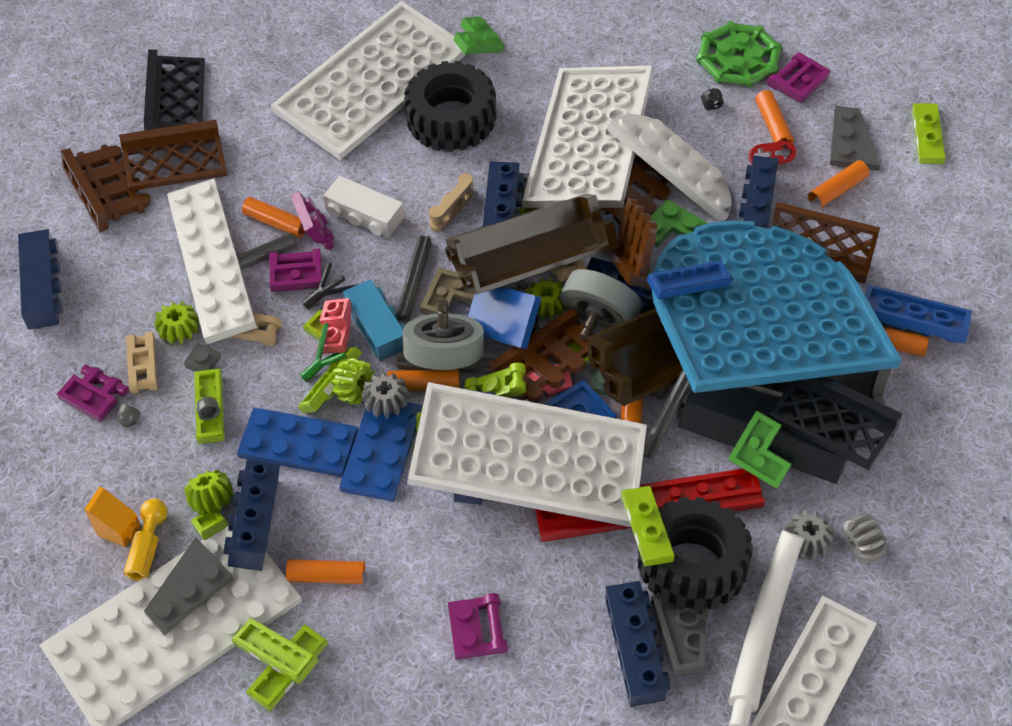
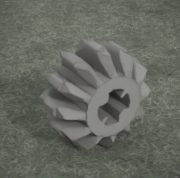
[362,371,409,419]
[785,510,834,560]
[843,513,888,564]

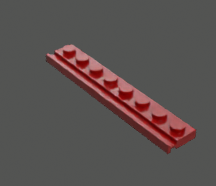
[534,468,765,542]

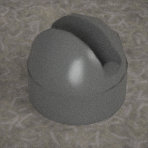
[197,397,220,421]
[117,404,141,427]

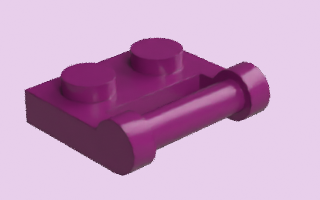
[767,52,831,103]
[269,248,322,292]
[448,593,508,660]

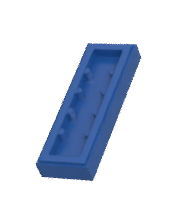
[647,260,733,299]

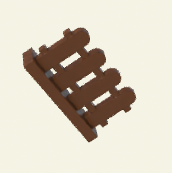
[60,144,151,233]
[600,153,673,230]
[605,198,657,288]
[488,308,592,403]

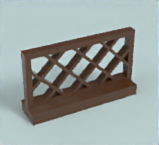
[119,120,227,191]
[771,202,880,283]

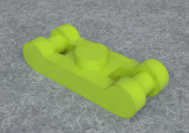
[465,363,526,398]

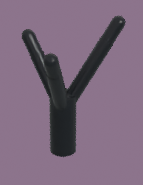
[302,262,358,310]

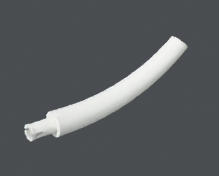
[728,530,804,726]

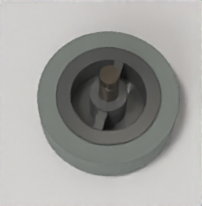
[560,269,643,340]
[403,300,484,370]

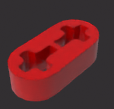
[748,141,796,165]

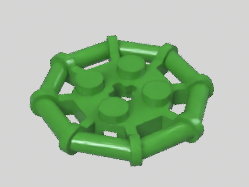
[696,21,783,88]

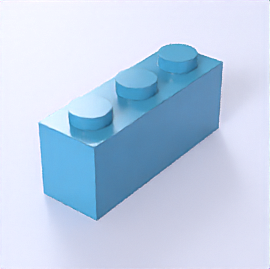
[343,279,405,362]

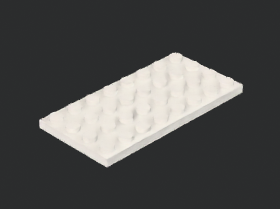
[271,1,466,160]
[522,66,653,208]
[407,382,647,527]
[39,523,302,726]

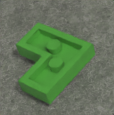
[453,16,505,54]
[651,199,708,247]
[728,411,792,489]

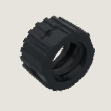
[701,88,724,111]

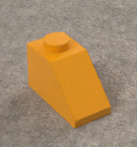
[84,486,141,548]

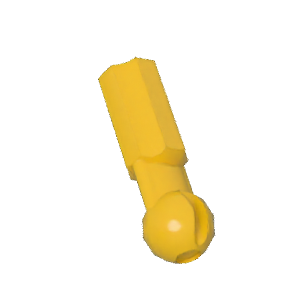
[123,498,168,581]

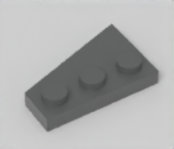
[830,106,881,171]
[144,537,233,635]
[651,595,707,677]

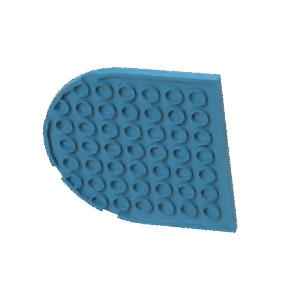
[652,221,902,393]

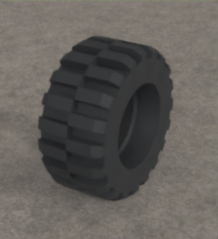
[404,61,497,152]
[637,497,753,611]

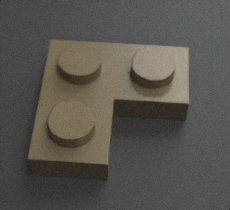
[420,268,474,315]

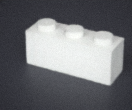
[323,176,405,238]

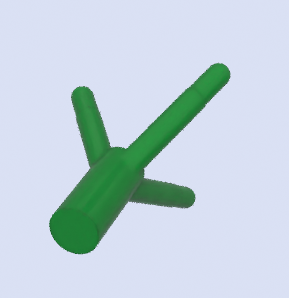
[300,323,347,382]

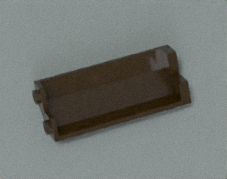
[445,194,619,295]
[587,308,683,406]

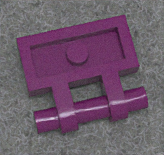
[291,191,334,250]
[57,364,129,422]

